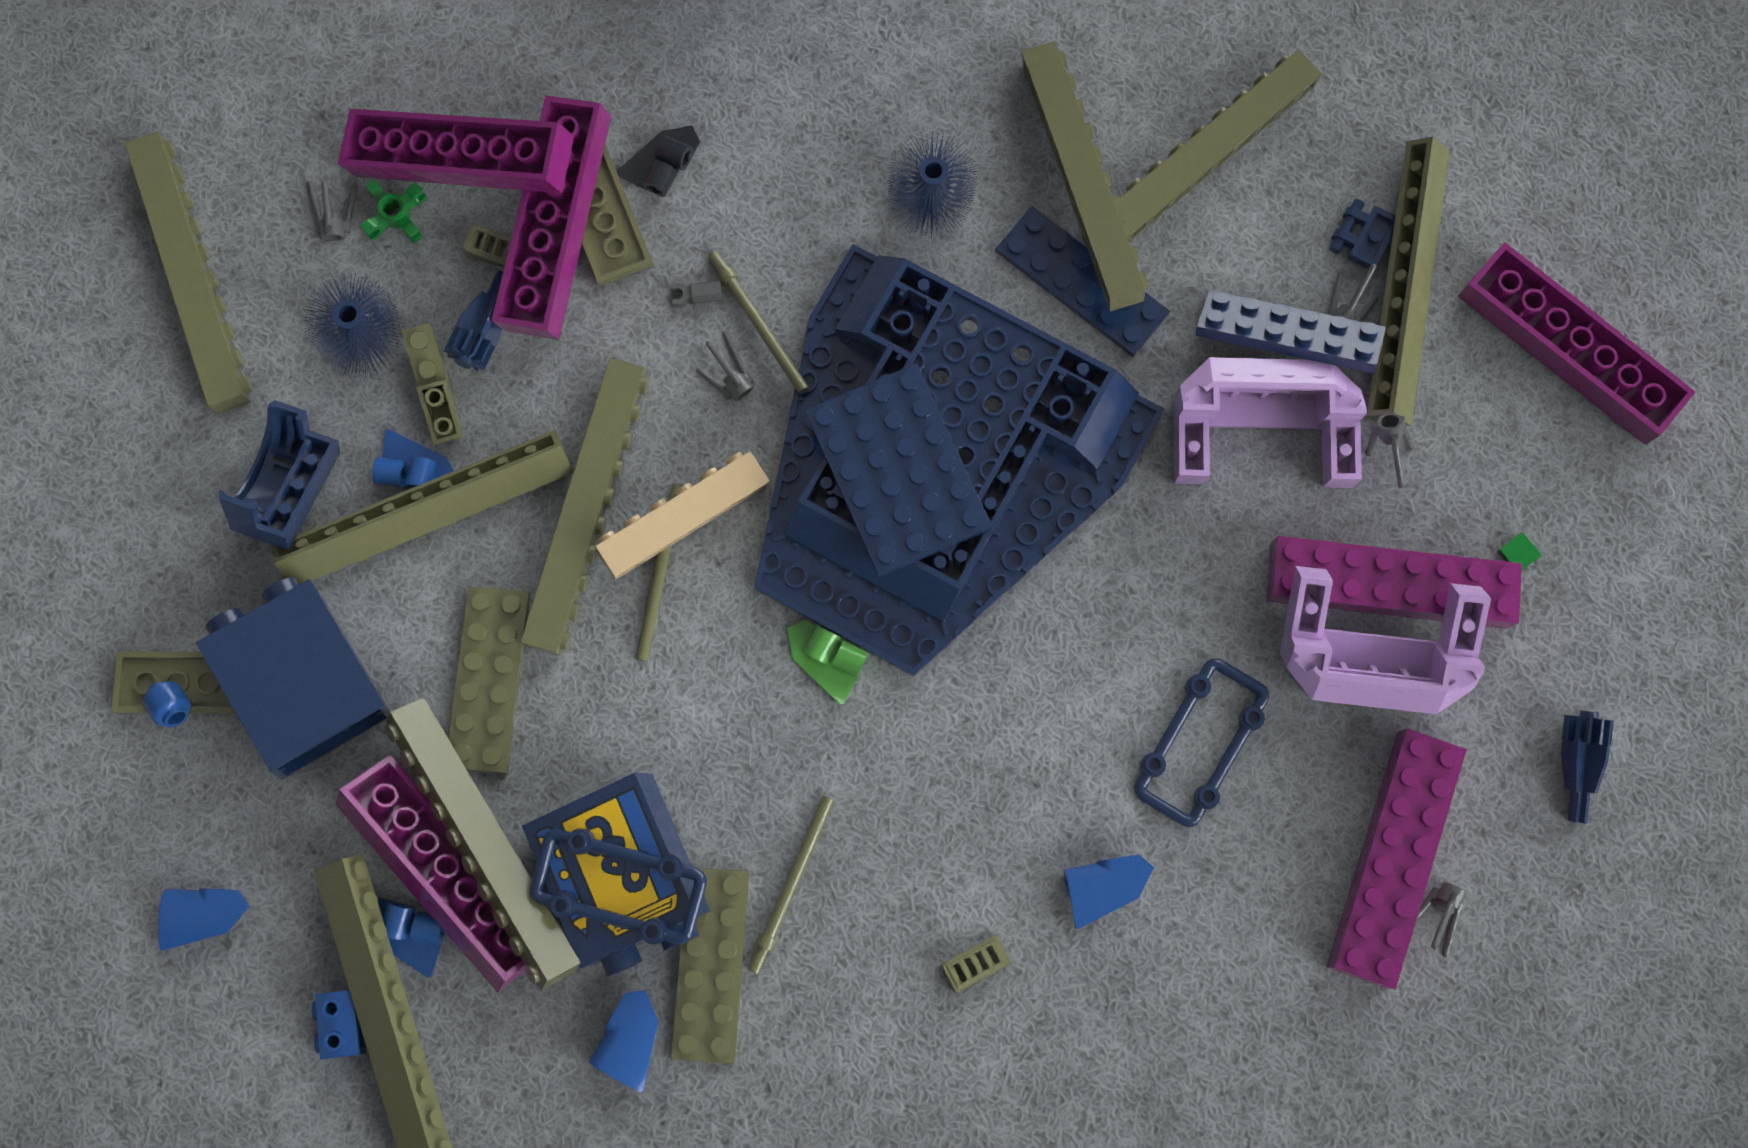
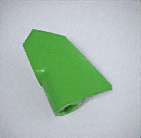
[787,620,869,705]

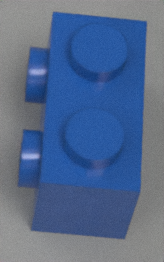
[312,990,366,1060]

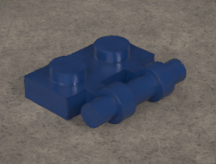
[1329,199,1396,269]

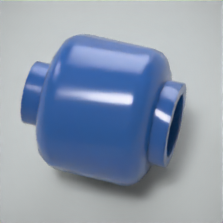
[143,681,191,728]

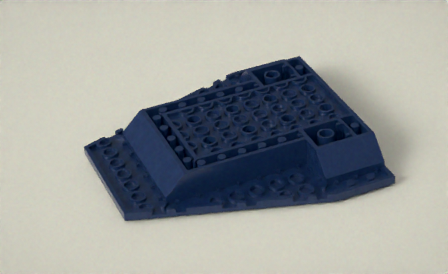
[754,244,1165,677]

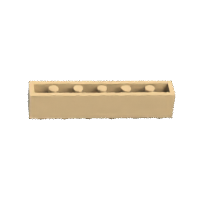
[595,451,770,581]

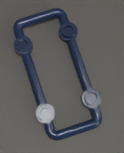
[1134,658,1269,827]
[530,828,707,945]

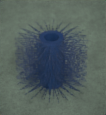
[887,131,978,239]
[302,273,404,378]

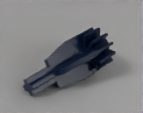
[444,270,503,371]
[1561,710,1614,824]

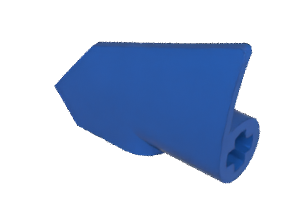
[372,429,454,490]
[1063,854,1154,929]
[159,888,250,951]
[377,897,445,977]
[589,990,659,1092]

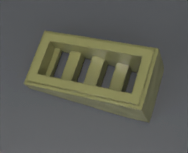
[463,224,511,268]
[941,935,1011,993]

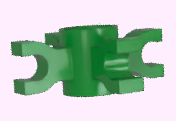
[361,179,428,244]

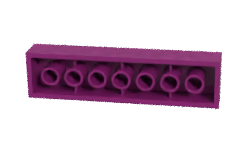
[492,95,611,340]
[337,109,574,193]
[1458,242,1696,445]
[1266,536,1522,629]
[1326,728,1467,990]
[335,755,526,993]

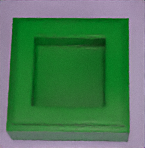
[1497,532,1542,571]

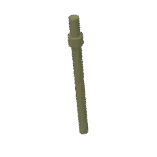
[708,251,809,395]
[636,483,683,662]
[747,796,834,975]

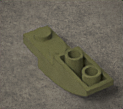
[401,323,464,445]

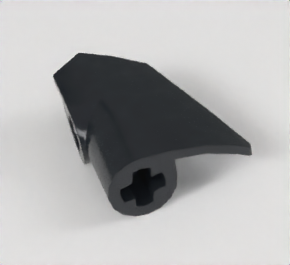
[617,125,700,197]

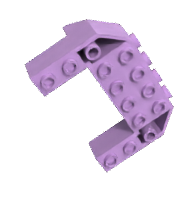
[1173,357,1367,488]
[1280,566,1491,714]

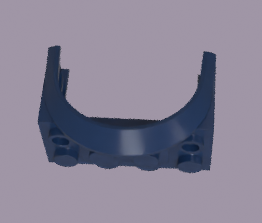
[219,400,340,550]

